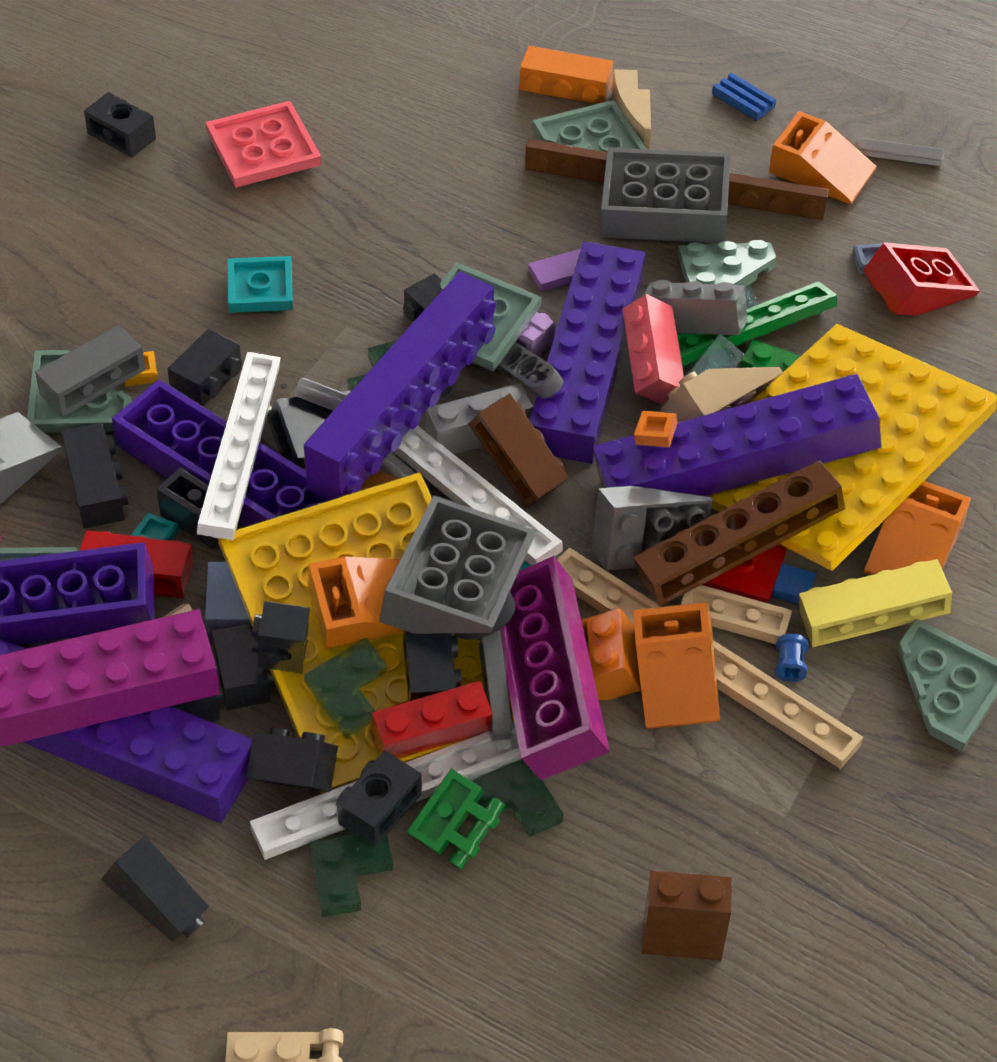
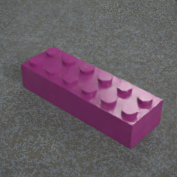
[500,556,610,781]
[0,609,220,747]

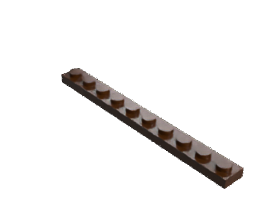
[525,139,829,220]

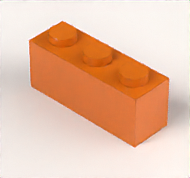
[519,45,614,104]

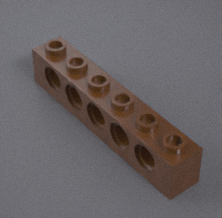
[634,460,845,607]

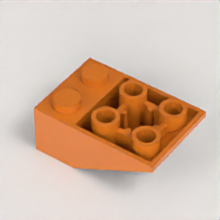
[769,111,877,205]
[863,481,971,575]
[308,557,404,649]
[633,602,720,729]
[581,608,641,700]

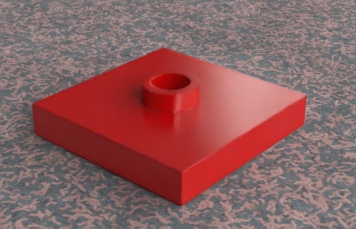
[702,545,787,604]

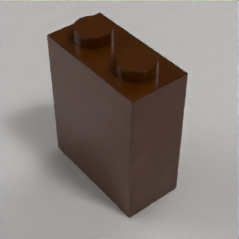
[642,870,732,961]

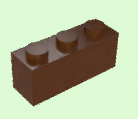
[468,393,569,508]

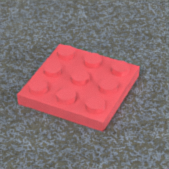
[206,101,322,188]

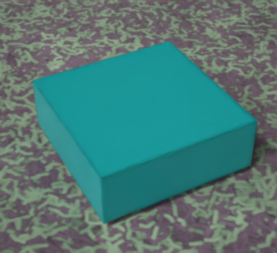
[131,513,179,541]

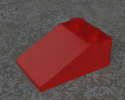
[863,242,980,316]

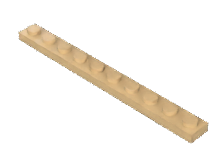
[557,547,864,769]

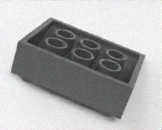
[601,148,731,243]
[379,495,537,634]

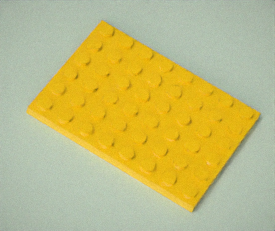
[706,324,997,571]
[218,472,514,794]

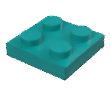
[228,256,293,313]

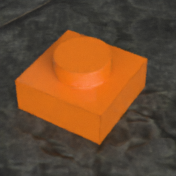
[634,411,678,447]

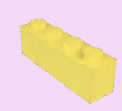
[799,559,952,648]

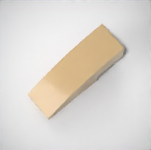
[612,69,651,149]

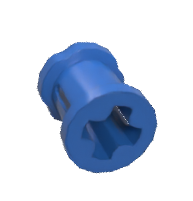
[775,634,809,682]

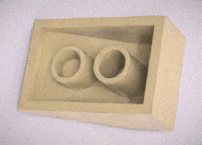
[661,367,783,423]

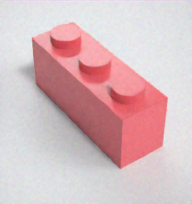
[622,294,684,404]

